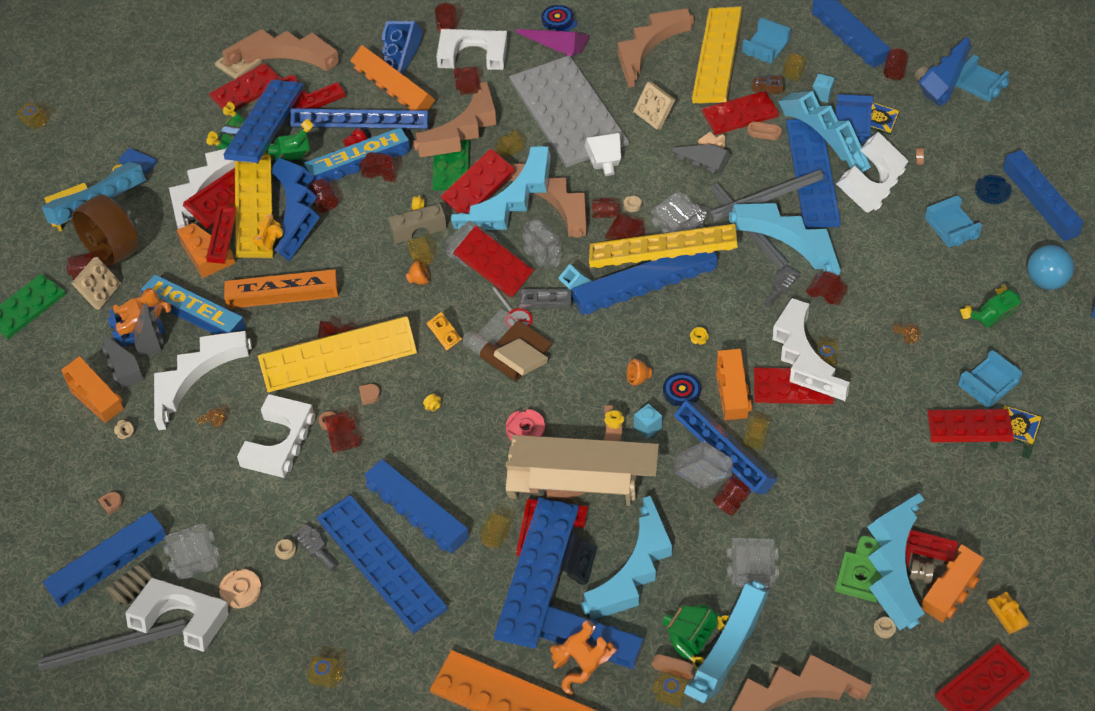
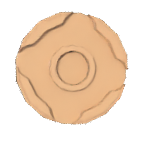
[219,569,262,608]

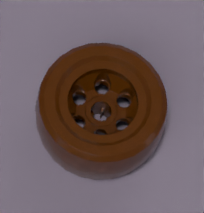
[72,194,139,266]

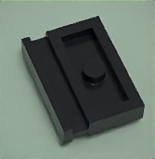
[560,533,597,585]

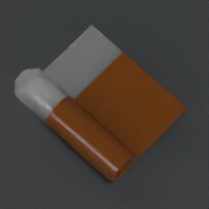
[463,309,552,382]

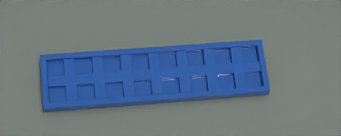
[223,80,304,163]
[786,119,841,229]
[317,495,447,634]
[494,498,579,649]

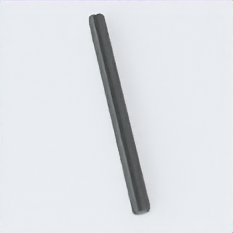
[710,170,824,221]
[711,183,788,270]
[38,619,187,671]

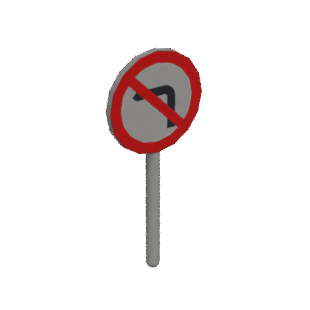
[492,287,533,329]

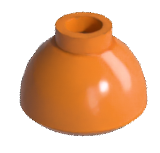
[406,260,430,285]
[627,359,652,386]

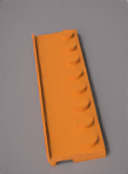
[430,650,596,711]

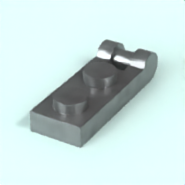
[519,289,571,310]

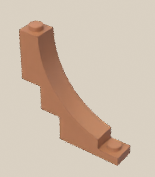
[618,8,694,88]
[222,29,339,71]
[413,82,496,157]
[506,164,586,238]
[731,655,872,711]

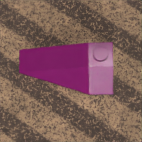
[516,29,589,57]

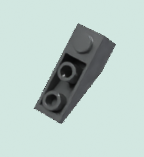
[671,144,731,174]
[133,303,164,357]
[102,336,144,388]

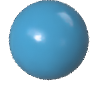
[1027,245,1074,290]

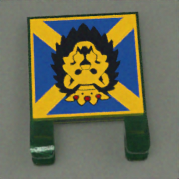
[858,94,900,135]
[990,405,1043,459]

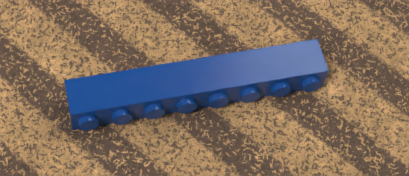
[291,109,430,130]
[572,252,717,315]

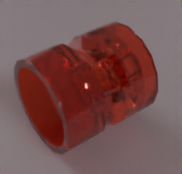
[435,3,457,32]
[883,48,909,81]
[308,179,338,213]
[713,476,752,515]

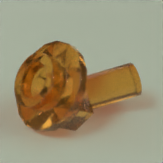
[893,325,920,344]
[195,408,224,427]

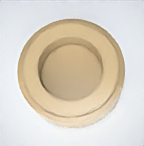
[624,196,642,212]

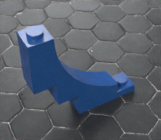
[271,158,320,261]

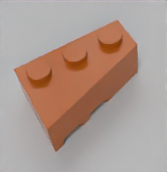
[177,223,235,278]
[716,349,752,420]
[61,356,124,423]
[921,544,984,623]

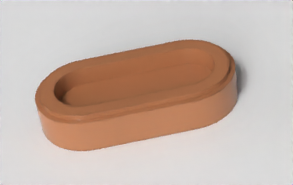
[747,122,782,140]
[651,654,696,679]

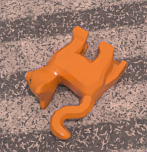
[113,288,171,335]
[550,619,618,695]

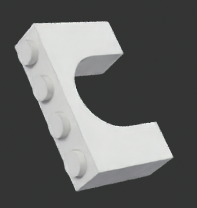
[437,29,508,70]
[837,132,908,212]
[237,394,315,478]
[126,578,228,652]

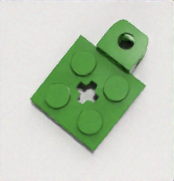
[835,536,883,603]

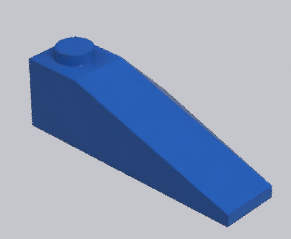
[382,21,423,75]
[918,37,972,106]

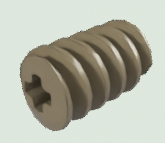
[106,562,154,605]

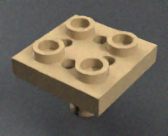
[633,82,675,129]
[71,257,121,309]

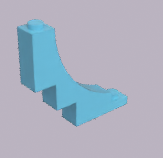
[778,91,871,173]
[451,146,551,230]
[729,203,841,283]
[867,493,925,631]
[581,496,672,620]
[684,580,770,703]

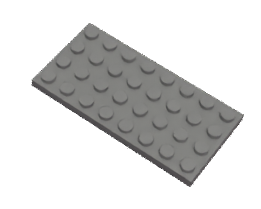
[509,56,629,167]

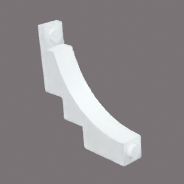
[169,149,235,229]
[773,298,850,401]
[154,331,252,430]

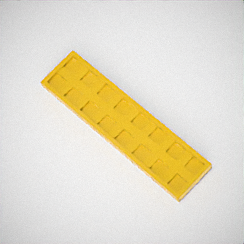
[692,7,742,103]
[235,151,273,258]
[589,224,738,268]
[258,316,417,392]

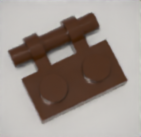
[752,75,784,94]

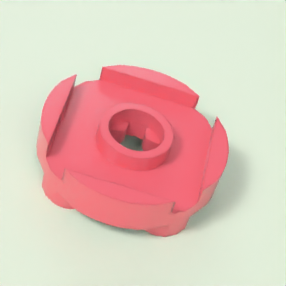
[506,409,545,441]

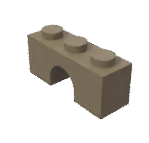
[388,203,447,244]

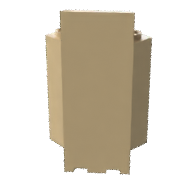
[506,435,659,506]

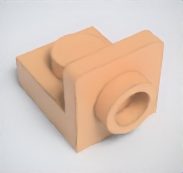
[698,132,725,149]

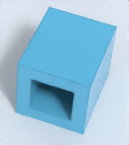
[813,74,835,103]
[558,264,592,290]
[634,404,662,439]

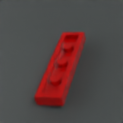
[206,206,237,264]

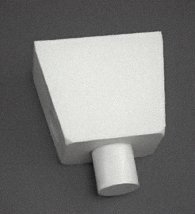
[584,133,621,176]

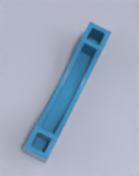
[41,162,146,225]

